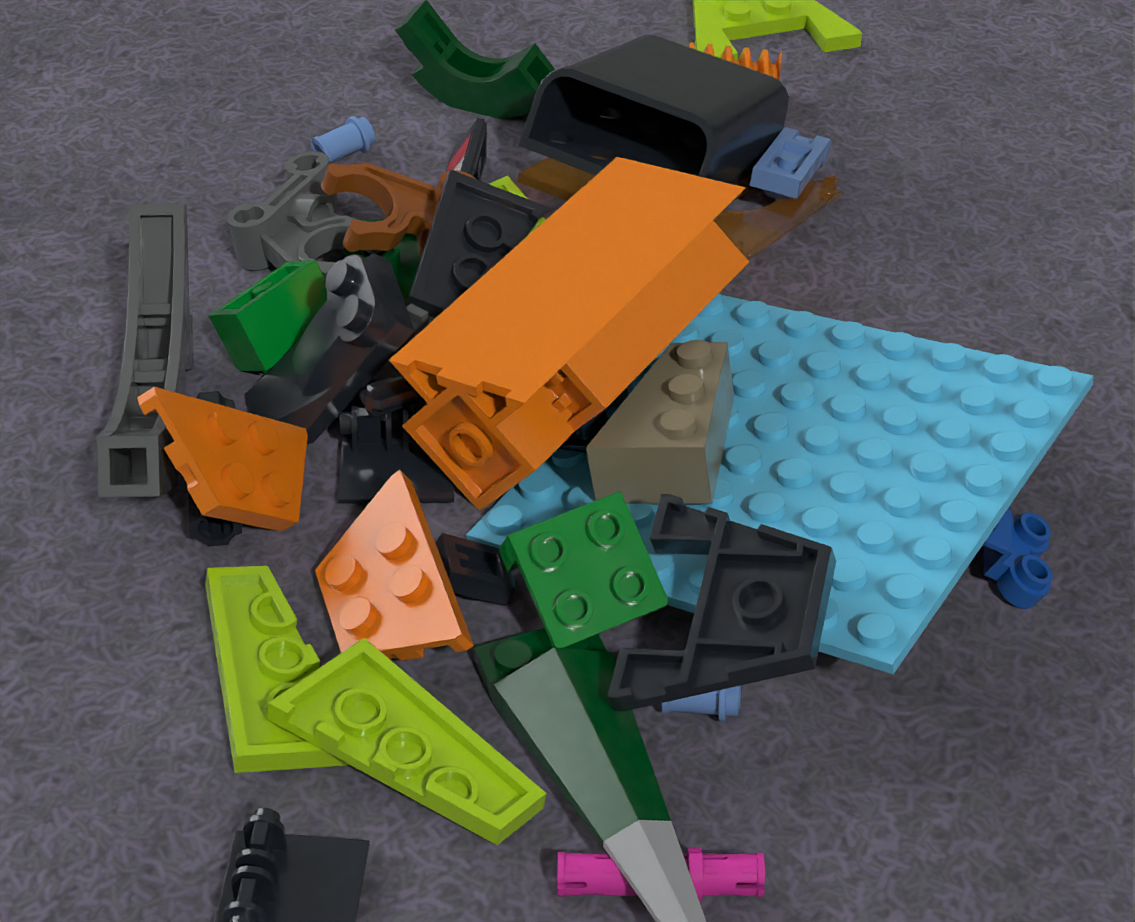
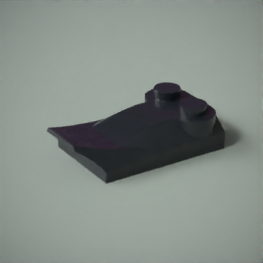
[245,253,415,444]

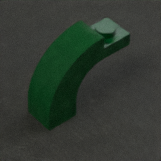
[395,0,555,119]

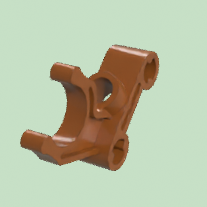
[321,162,475,257]

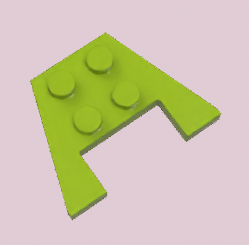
[693,0,862,60]

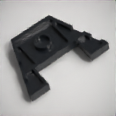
[608,494,836,712]

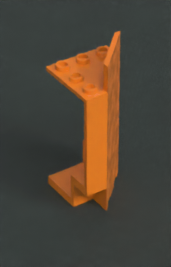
[389,157,749,510]

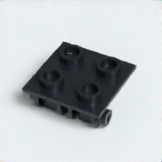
[338,406,455,503]
[214,808,370,922]

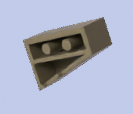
[586,340,734,504]

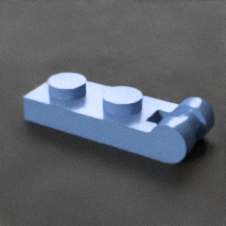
[750,127,831,199]

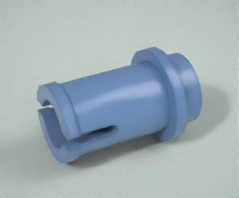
[311,116,375,163]
[662,686,741,722]

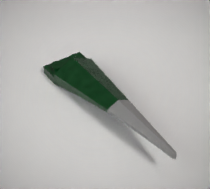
[473,628,706,922]

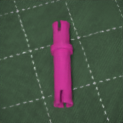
[557,847,765,902]

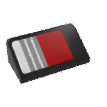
[446,118,487,181]

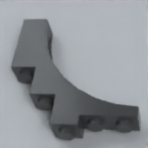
[97,204,194,497]

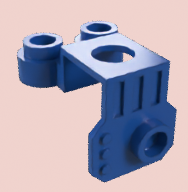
[983,509,1053,609]

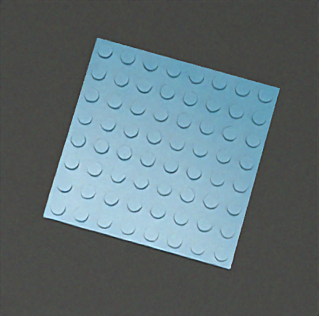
[466,293,1093,674]

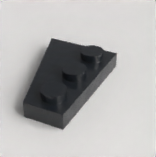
[406,169,548,318]

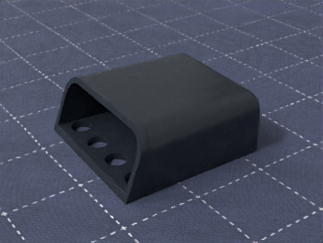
[518,35,789,185]

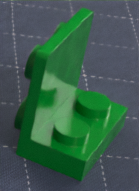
[498,491,668,648]

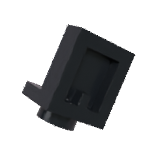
[435,533,516,606]

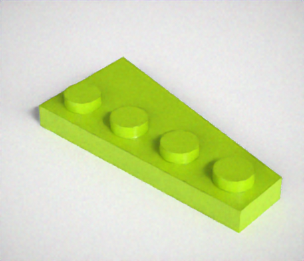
[205,566,349,773]
[267,638,547,845]

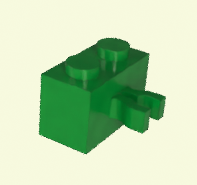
[208,260,328,375]

